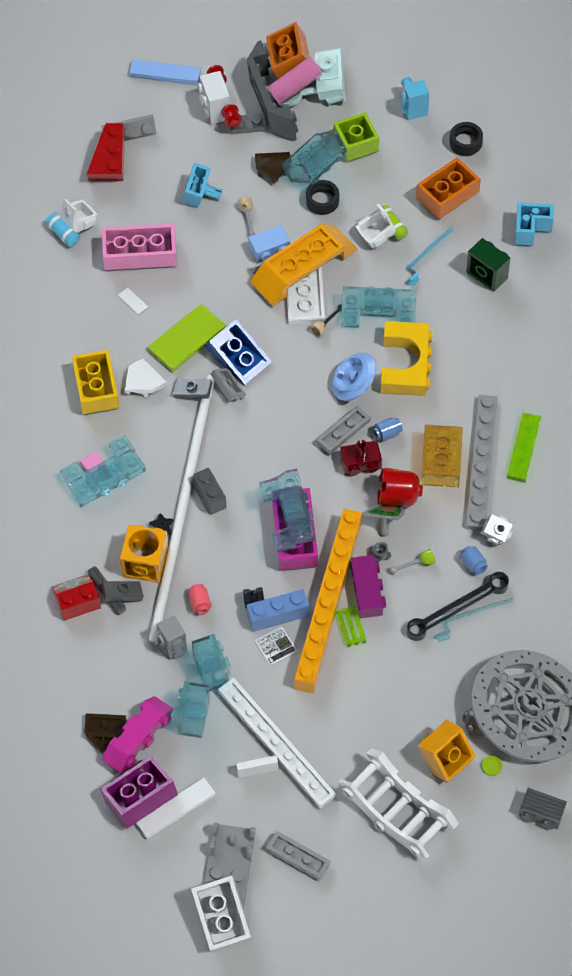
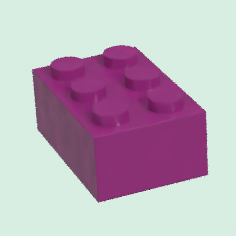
[100,755,178,829]

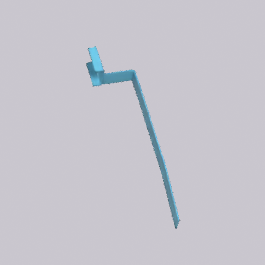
[408,227,453,286]

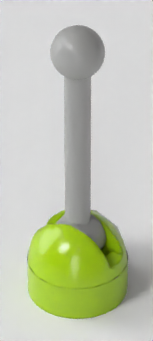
[389,549,436,574]

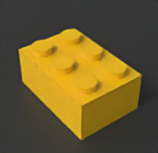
[72,349,120,414]

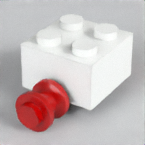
[198,65,242,127]

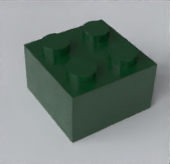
[466,238,511,292]

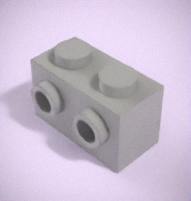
[157,615,187,659]

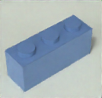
[247,589,309,632]

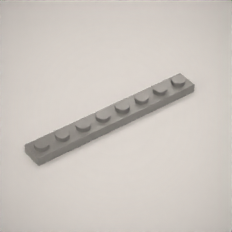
[466,395,498,531]

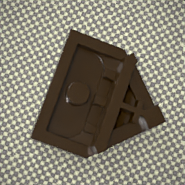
[255,152,291,183]
[84,713,127,753]

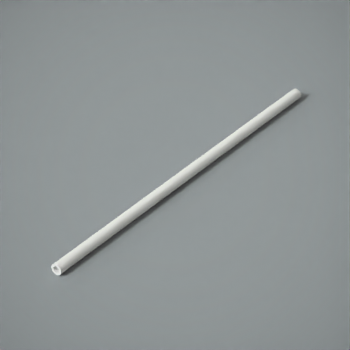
[148,375,215,645]

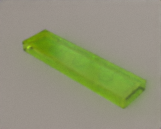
[507,412,541,483]

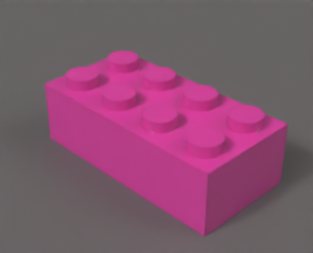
[271,488,318,570]

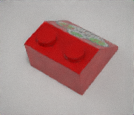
[51,574,101,621]

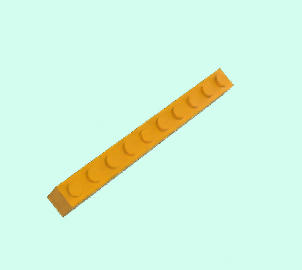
[294,508,362,694]

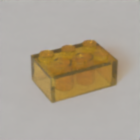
[421,424,463,488]

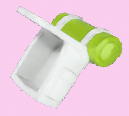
[355,203,409,248]

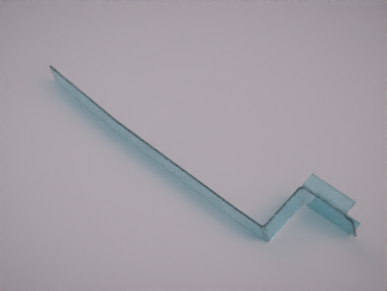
[435,598,513,642]

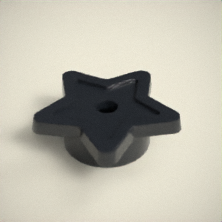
[149,513,174,534]

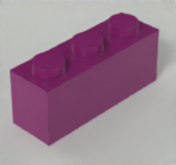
[350,555,386,619]

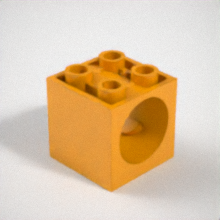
[120,525,169,583]

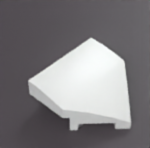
[124,359,167,398]

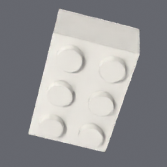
[191,876,252,951]

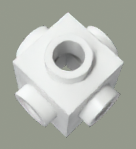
[480,514,513,545]

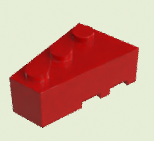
[87,123,125,181]

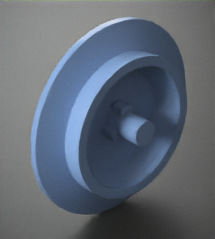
[332,352,376,401]

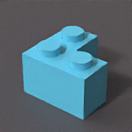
[515,202,554,245]

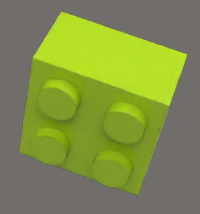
[333,112,380,162]

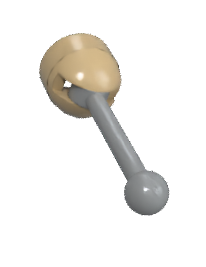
[238,197,255,237]

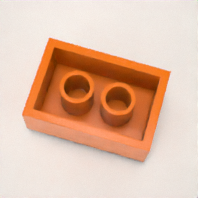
[266,22,310,79]
[416,157,481,220]

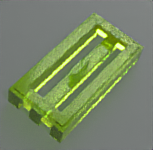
[337,606,366,648]

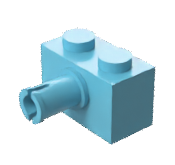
[401,77,429,120]
[181,162,223,208]

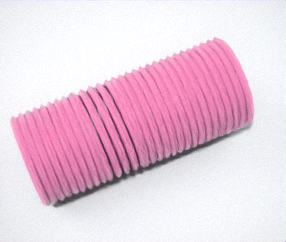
[268,56,322,105]

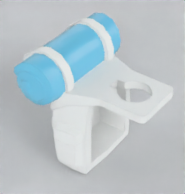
[45,199,98,247]

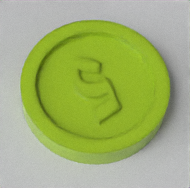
[482,756,502,776]

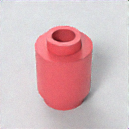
[188,584,212,615]

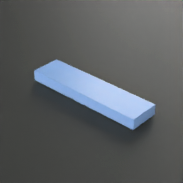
[130,60,201,85]

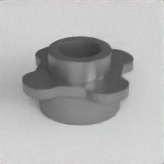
[369,542,391,562]

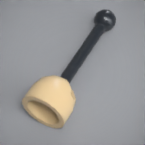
[310,304,345,337]

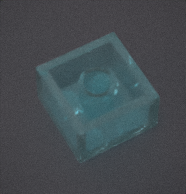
[191,634,231,693]
[173,681,210,738]

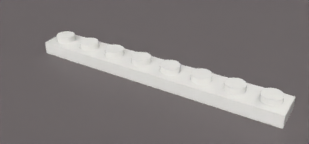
[218,678,336,808]

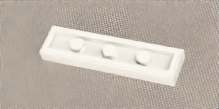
[136,778,216,839]

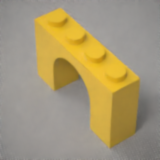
[381,321,433,396]

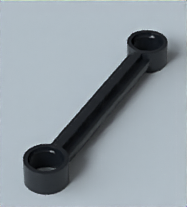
[407,572,509,641]

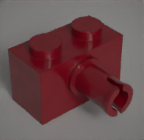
[340,440,382,476]

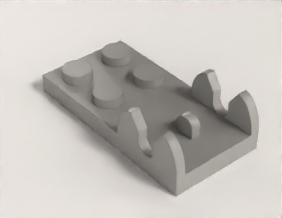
[205,822,256,909]

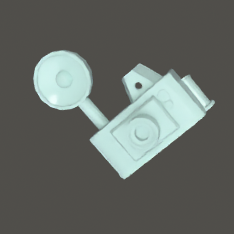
[275,48,346,107]

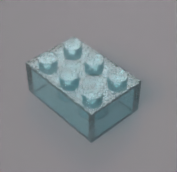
[282,133,347,184]

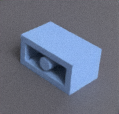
[248,225,290,263]

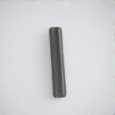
[88,566,126,615]

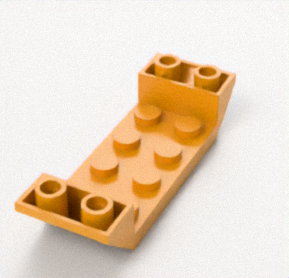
[250,224,358,307]

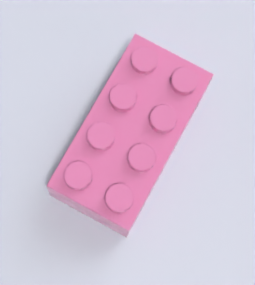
[102,224,177,270]

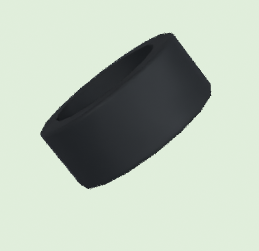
[449,122,483,156]
[306,180,340,215]

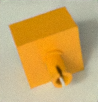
[418,720,476,783]

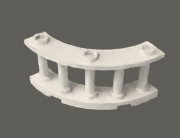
[339,748,459,859]

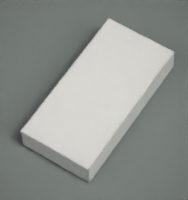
[236,755,278,778]

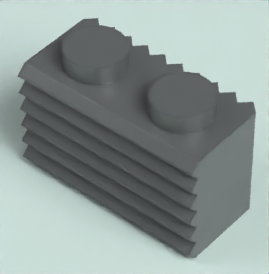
[193,468,227,515]
[519,788,567,829]

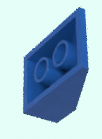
[204,319,272,385]

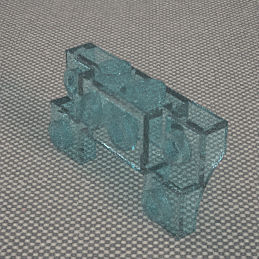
[341,286,416,328]
[59,435,146,508]
[259,468,315,552]

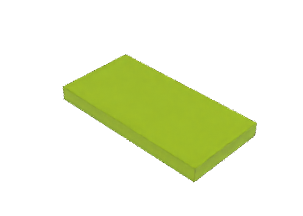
[147,304,226,372]

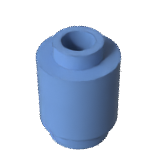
[373,417,403,441]
[460,546,488,575]

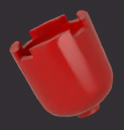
[377,467,423,507]

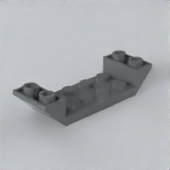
[246,40,298,141]

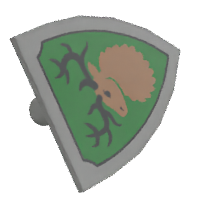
[362,505,404,535]

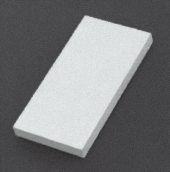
[287,266,325,324]

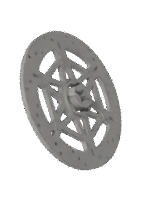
[471,650,572,762]

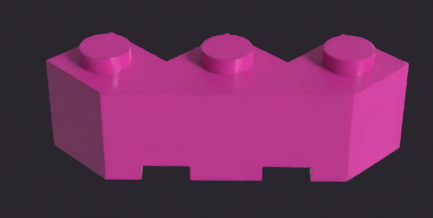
[101,696,174,773]

